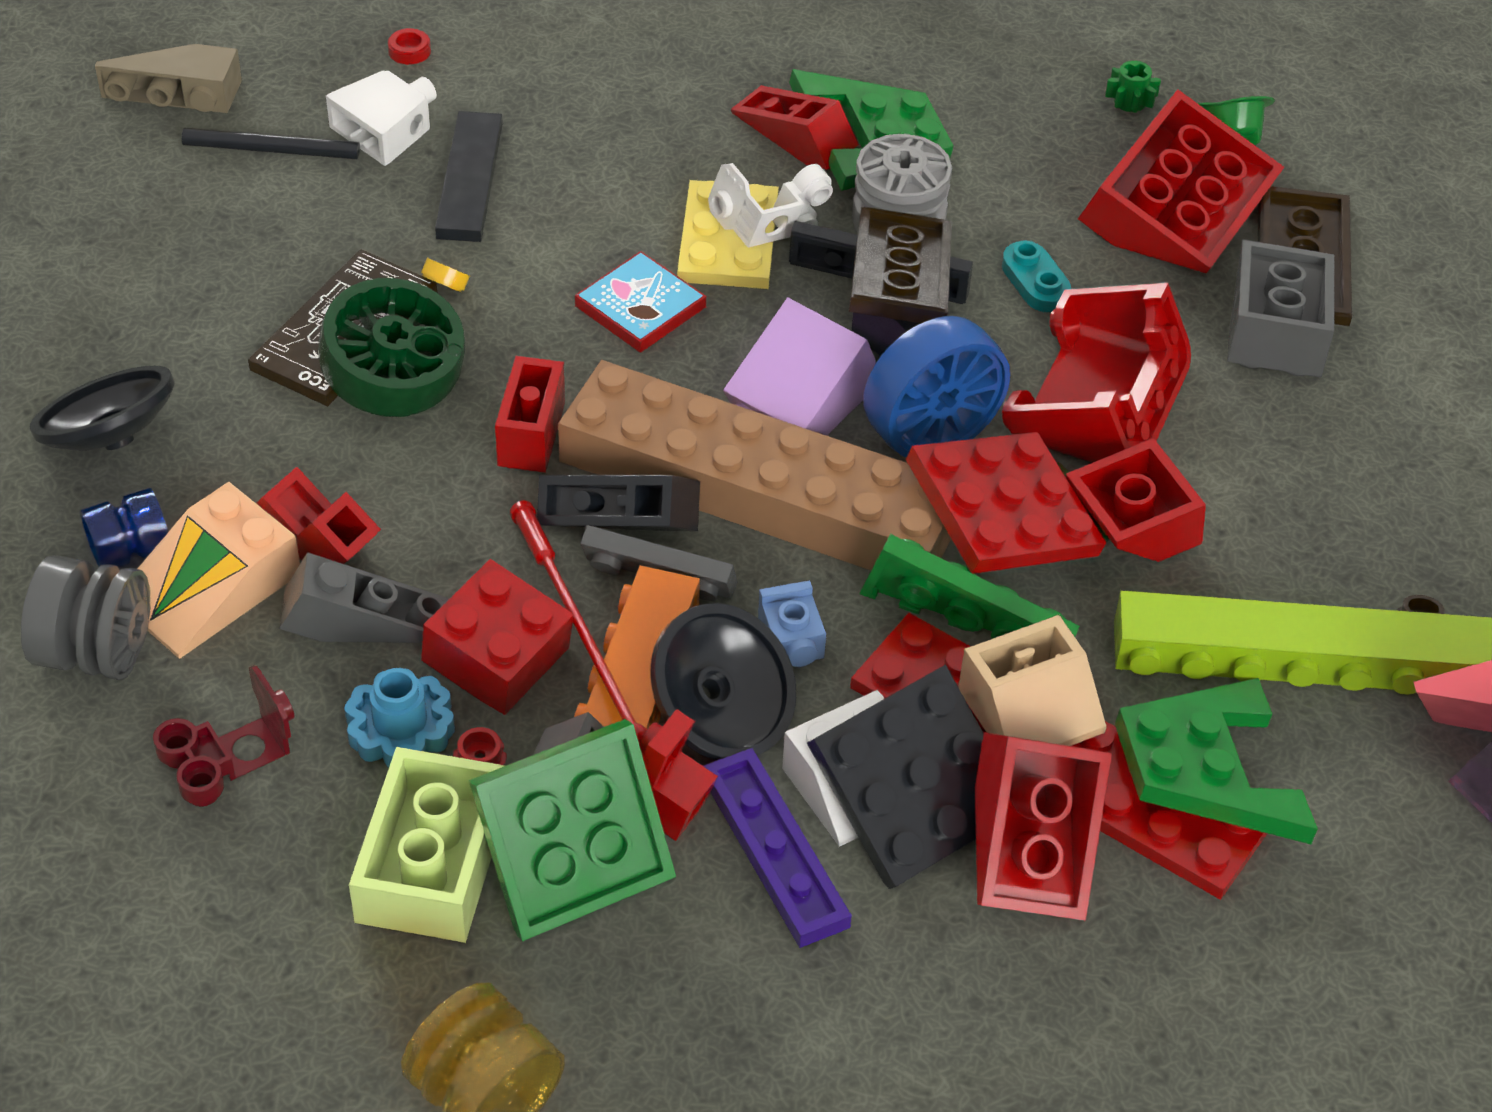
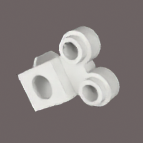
[708,163,833,248]

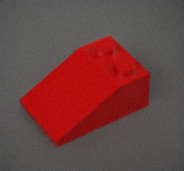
[975,732,1112,921]

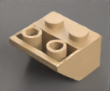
[958,615,1106,746]

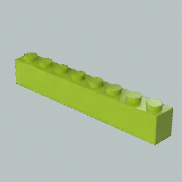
[1114,591,1492,695]

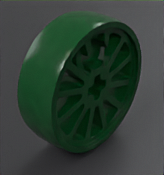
[318,278,465,417]

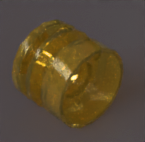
[401,983,565,1112]

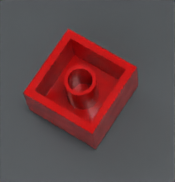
[421,559,574,715]

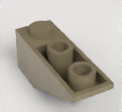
[95,44,242,113]

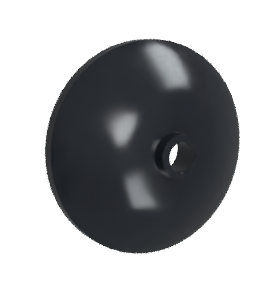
[30,365,175,451]
[650,603,796,760]

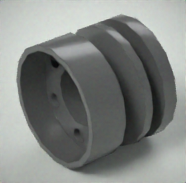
[21,555,151,680]

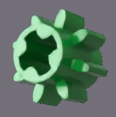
[1105,61,1161,113]

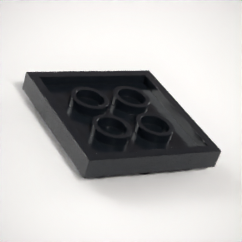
[807,665,984,889]

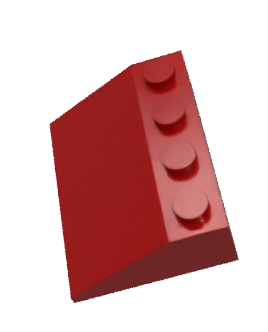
[1078,89,1284,274]

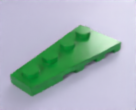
[859,533,1080,639]

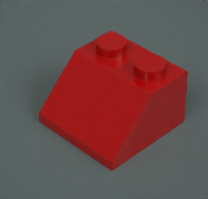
[1066,438,1206,562]

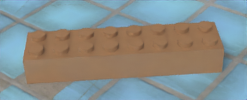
[558,360,951,570]

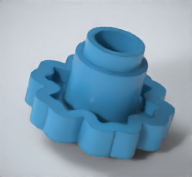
[344,668,455,767]

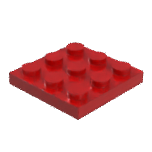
[905,432,1106,574]

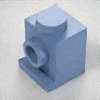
[758,580,826,667]

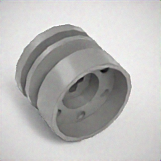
[852,134,952,233]

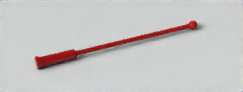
[510,500,646,742]

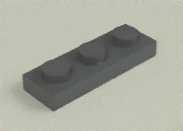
[580,525,738,601]

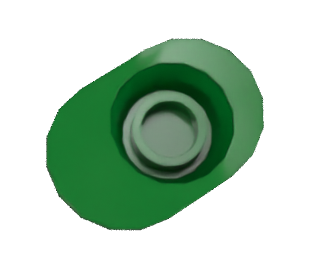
[1198,96,1275,146]

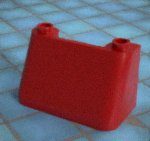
[1001,283,1191,463]

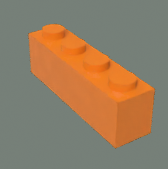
[574,565,700,729]

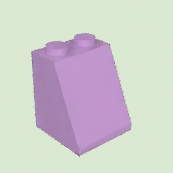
[723,297,876,436]

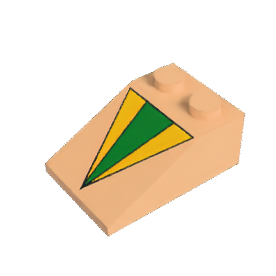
[138,482,300,659]

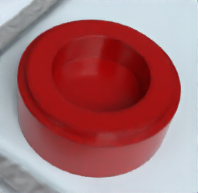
[388,28,431,65]

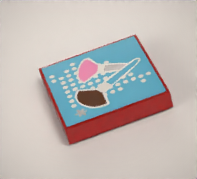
[575,251,707,353]

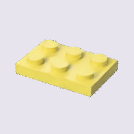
[677,180,779,289]

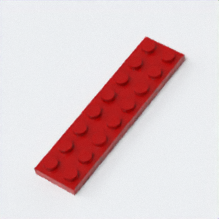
[850,613,1268,900]

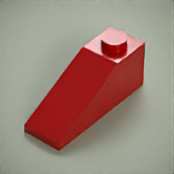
[731,85,859,170]

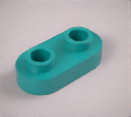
[1002,240,1071,312]

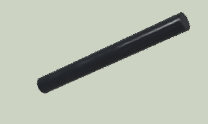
[182,128,360,159]

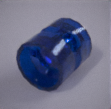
[79,488,168,567]

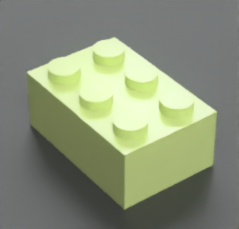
[349,747,505,943]

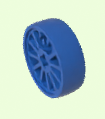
[863,316,1010,457]

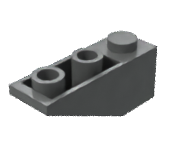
[279,552,450,643]

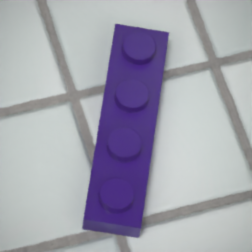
[703,748,852,948]

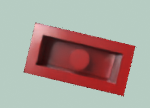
[495,356,565,473]

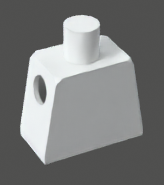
[326,71,437,166]

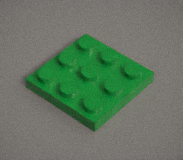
[469,719,676,941]

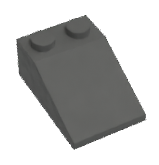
[1227,240,1334,377]

